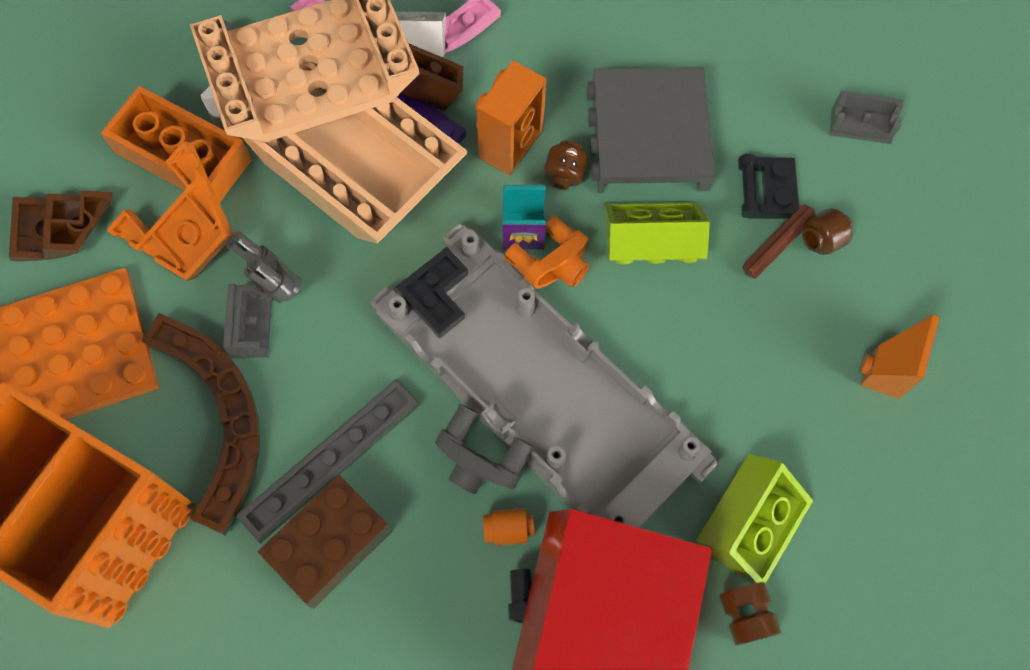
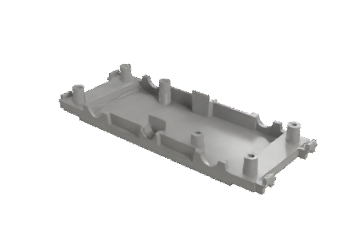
[370,223,720,528]

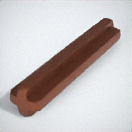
[742,204,815,279]

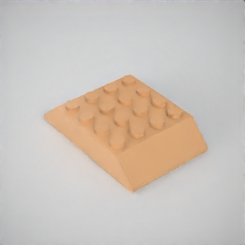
[243,62,467,243]

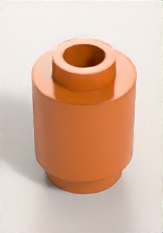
[483,508,534,546]

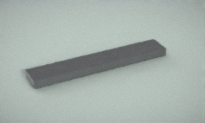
[236,379,420,544]

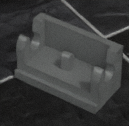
[830,91,903,144]
[223,284,272,358]

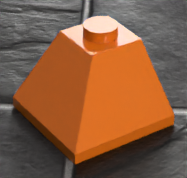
[859,315,940,399]

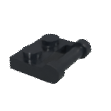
[738,154,799,219]

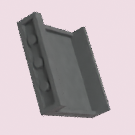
[587,67,715,193]

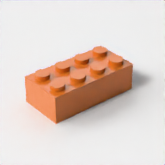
[101,86,252,203]

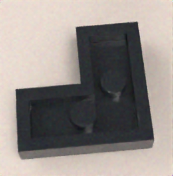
[396,247,469,339]

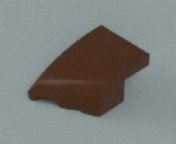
[9,191,112,261]

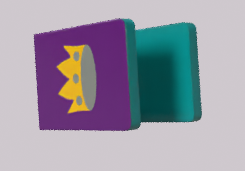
[503,185,546,249]

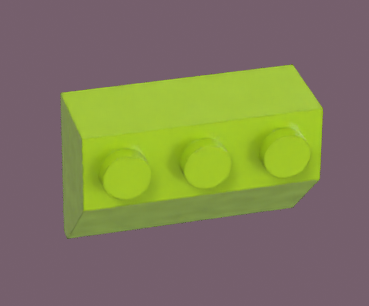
[604,202,710,264]
[696,453,813,584]

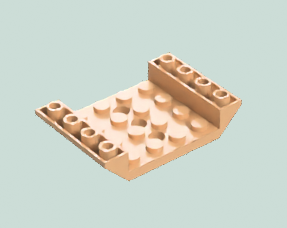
[190,0,420,142]

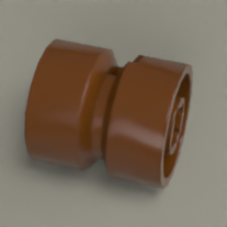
[719,582,782,646]

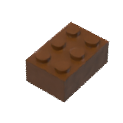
[257,474,392,609]

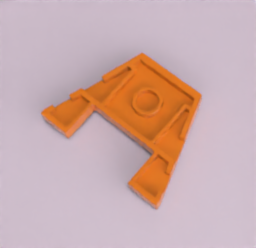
[107,141,233,281]

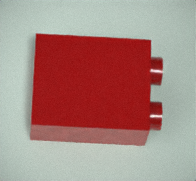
[512,509,712,670]

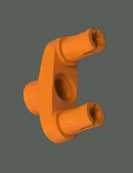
[504,215,590,289]

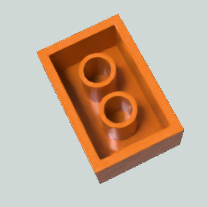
[475,60,546,176]

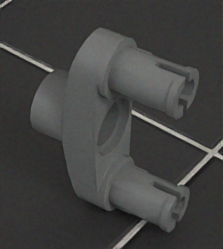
[226,231,302,303]
[435,404,534,494]

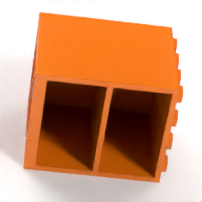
[0,381,195,628]

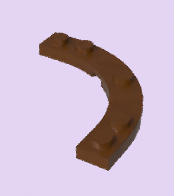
[142,313,260,536]

